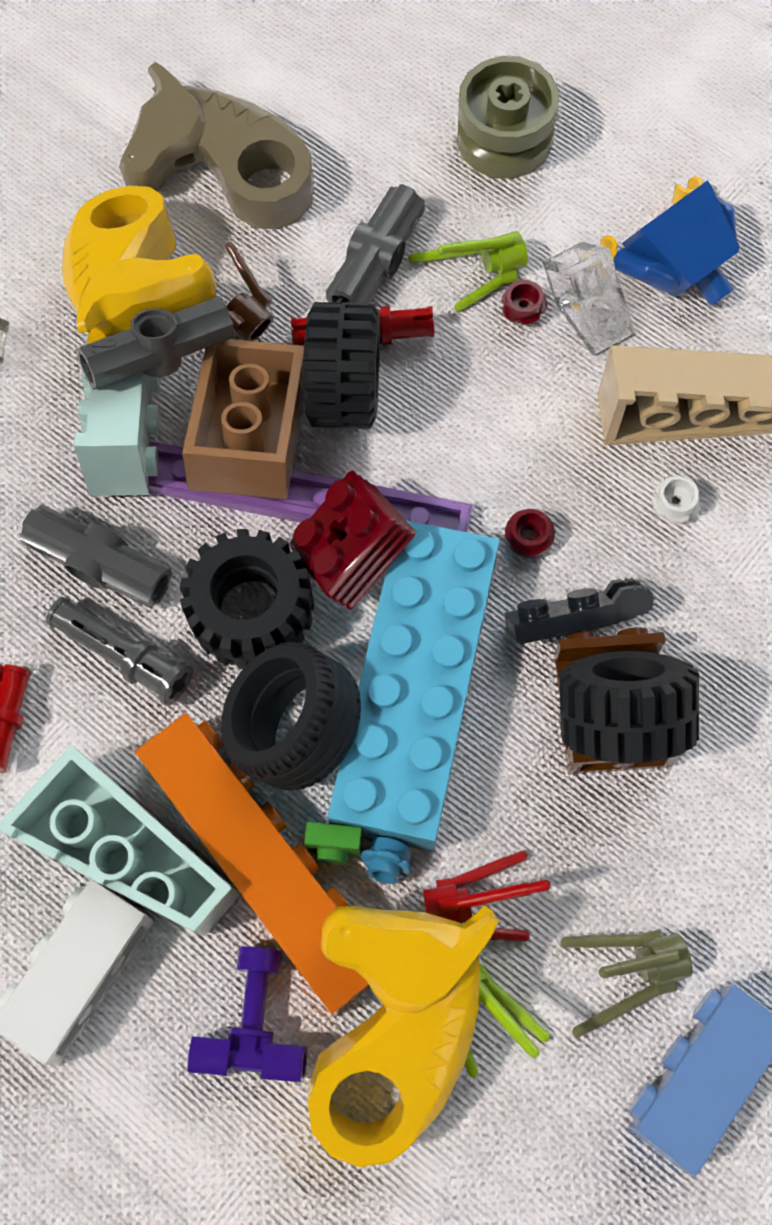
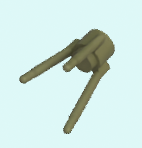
[561,930,693,1038]

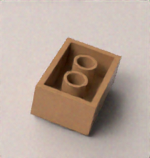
[182,339,304,499]

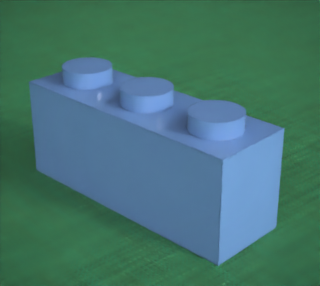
[627,984,772,1177]

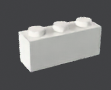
[0,879,155,1066]

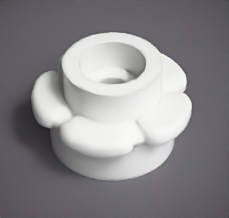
[652,475,701,524]

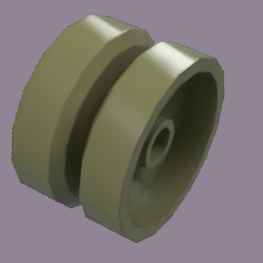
[457,56,559,179]

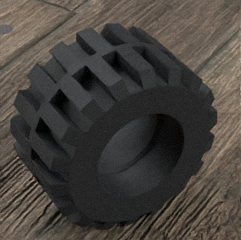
[303,302,380,429]
[180,529,314,669]
[559,651,699,764]

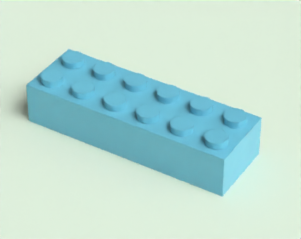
[327,520,500,852]

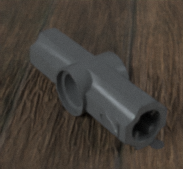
[326,184,425,303]
[76,297,235,390]
[19,504,173,609]

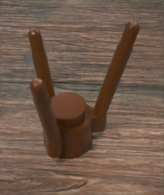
[225,242,274,341]

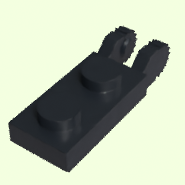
[504,577,655,645]

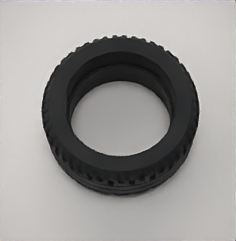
[221,642,361,791]

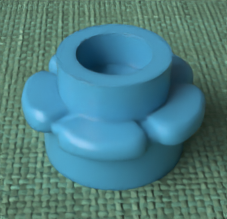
[361,837,413,884]

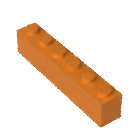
[134,713,370,1017]

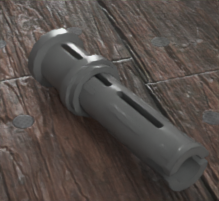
[46,597,193,706]

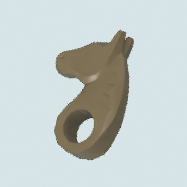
[119,62,314,229]

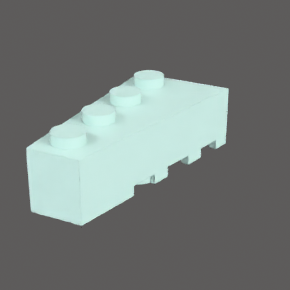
[74,332,160,496]
[0,745,241,936]

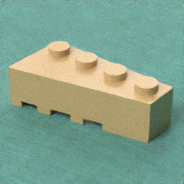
[597,345,772,445]

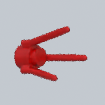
[423,851,551,942]

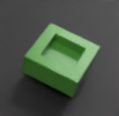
[304,822,363,865]

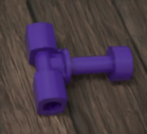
[187,947,308,1083]

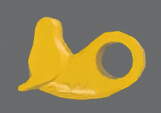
[62,185,217,344]
[307,905,499,1167]

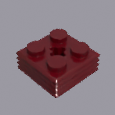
[290,470,416,610]

